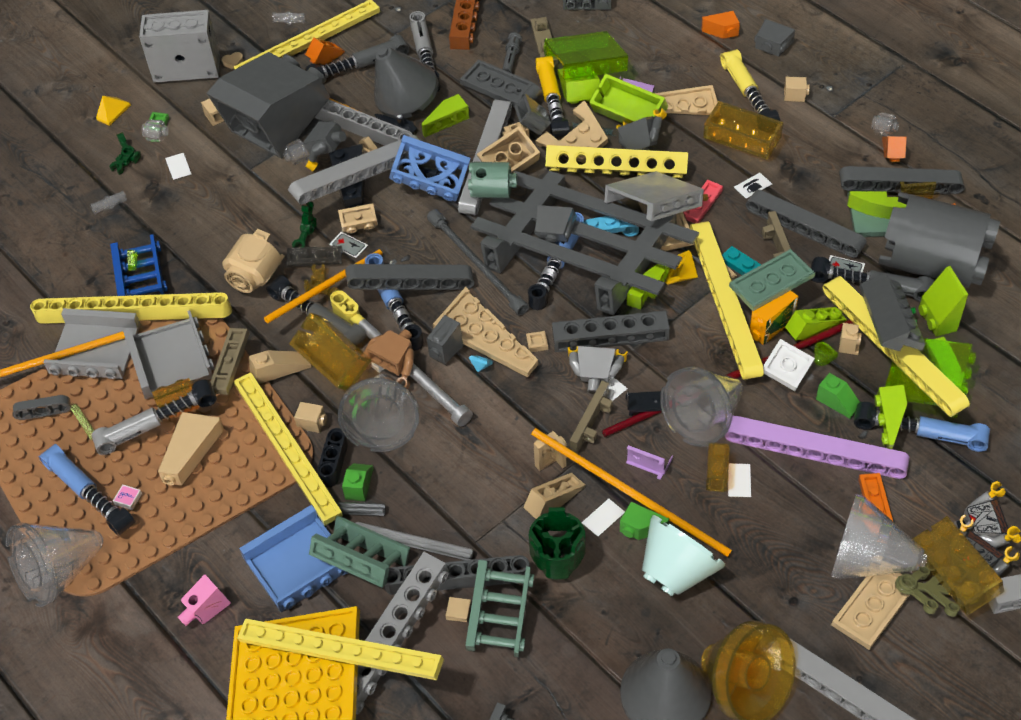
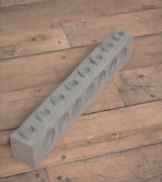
[356,552,449,715]

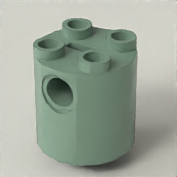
[468,162,517,198]

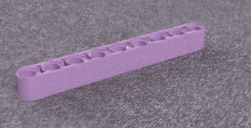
[725,416,910,479]

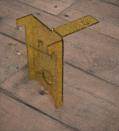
[896,181,937,199]

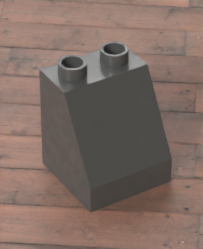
[206,52,330,159]

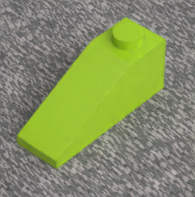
[422,94,469,137]

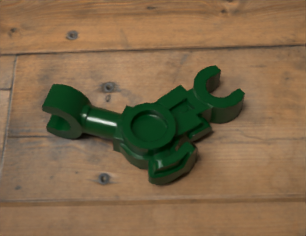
[109,132,141,175]
[292,201,317,252]

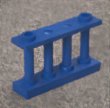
[110,234,168,296]

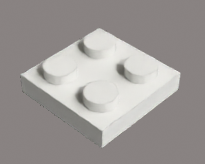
[763,339,815,391]

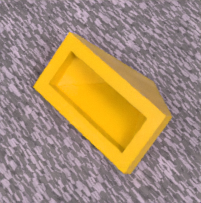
[96,95,131,126]
[665,250,698,285]

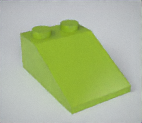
[558,66,600,104]
[918,266,968,337]

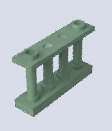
[309,516,410,587]
[465,560,534,657]

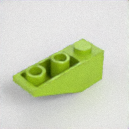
[785,307,847,340]
[874,385,907,449]

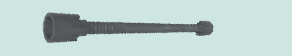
[427,209,529,316]

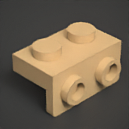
[338,203,378,233]
[534,431,567,471]

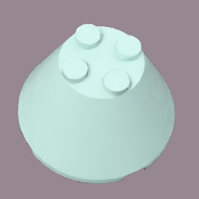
[642,515,725,596]

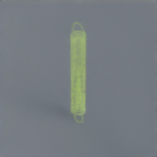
[70,403,94,440]

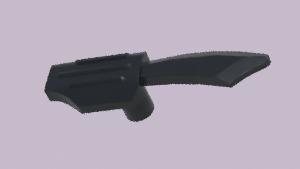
[374,114,417,135]

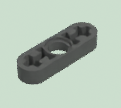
[13,395,70,420]

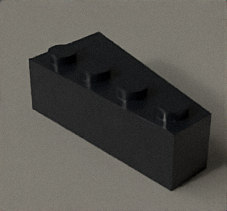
[329,144,365,209]

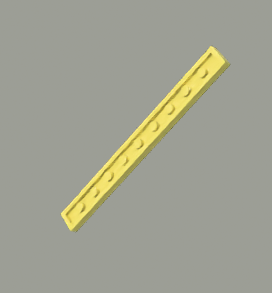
[233,0,380,70]
[234,372,343,526]
[237,619,444,680]

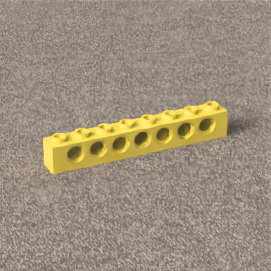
[545,145,688,178]

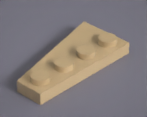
[655,85,720,116]

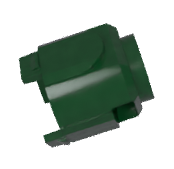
[529,507,586,580]

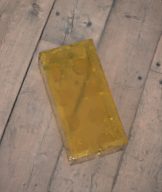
[703,101,783,160]
[289,313,371,391]
[911,516,1004,616]

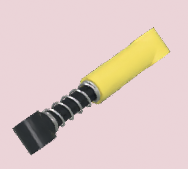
[720,49,780,130]

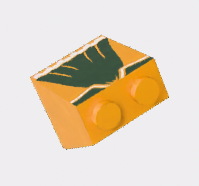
[750,290,798,345]

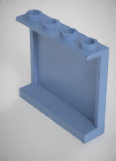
[239,505,348,612]

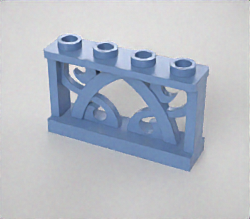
[389,135,471,201]

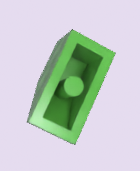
[816,373,860,419]
[342,463,373,502]
[620,502,669,540]

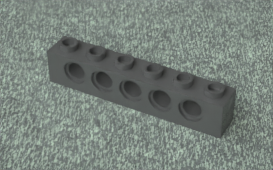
[552,311,670,352]

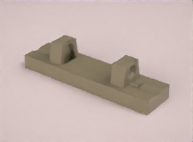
[530,17,558,65]
[762,211,791,258]
[211,328,250,395]
[570,381,613,454]

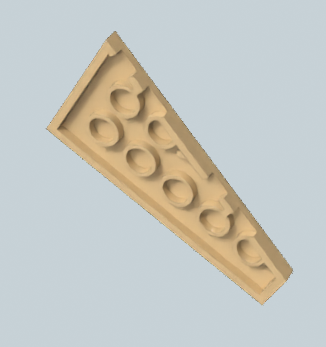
[433,287,538,377]

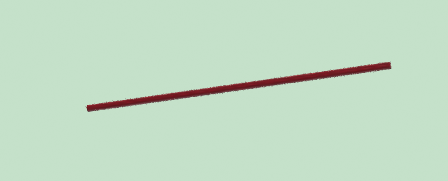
[602,319,854,437]

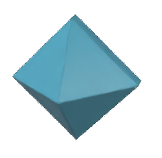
[469,355,493,372]

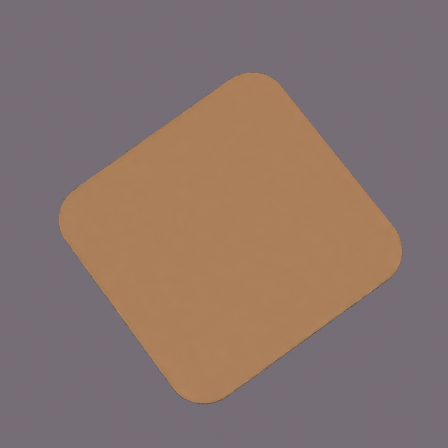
[0,318,313,596]

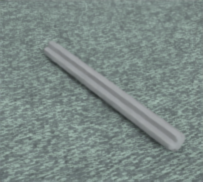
[356,522,473,560]

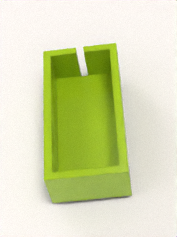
[589,73,668,124]

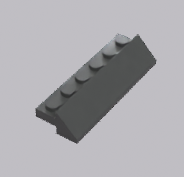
[859,273,925,351]

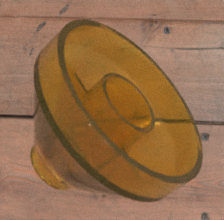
[701,621,796,720]

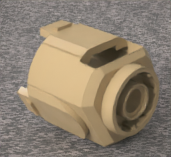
[222,229,284,293]

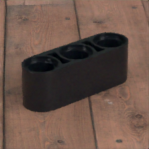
[318,428,348,487]

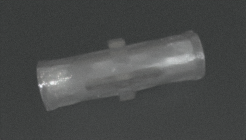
[272,11,306,24]
[90,190,127,214]

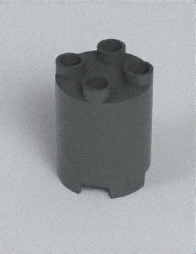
[879,192,1000,288]

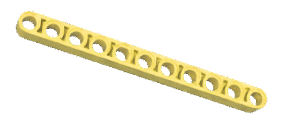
[690,221,764,380]
[822,276,970,417]
[30,293,232,324]

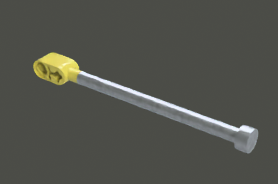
[330,291,473,427]

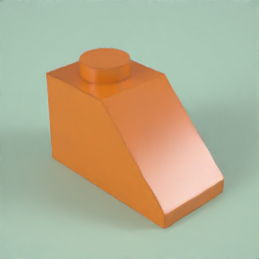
[701,11,740,39]
[305,37,345,65]
[882,136,906,162]

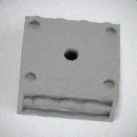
[139,10,220,83]

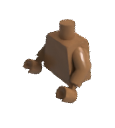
[357,329,414,389]

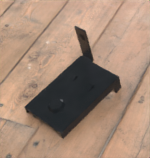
[625,391,667,416]

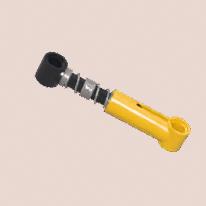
[535,56,570,138]

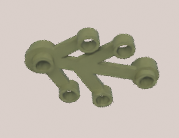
[895,565,981,617]

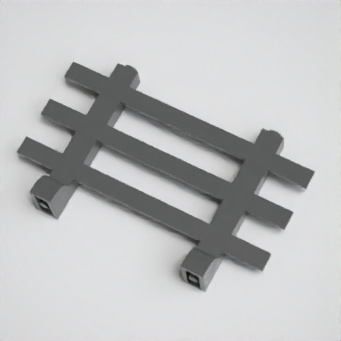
[470,171,699,315]

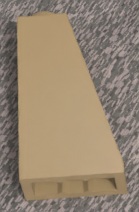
[158,412,224,485]

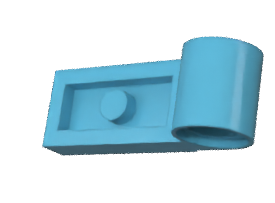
[584,216,639,237]

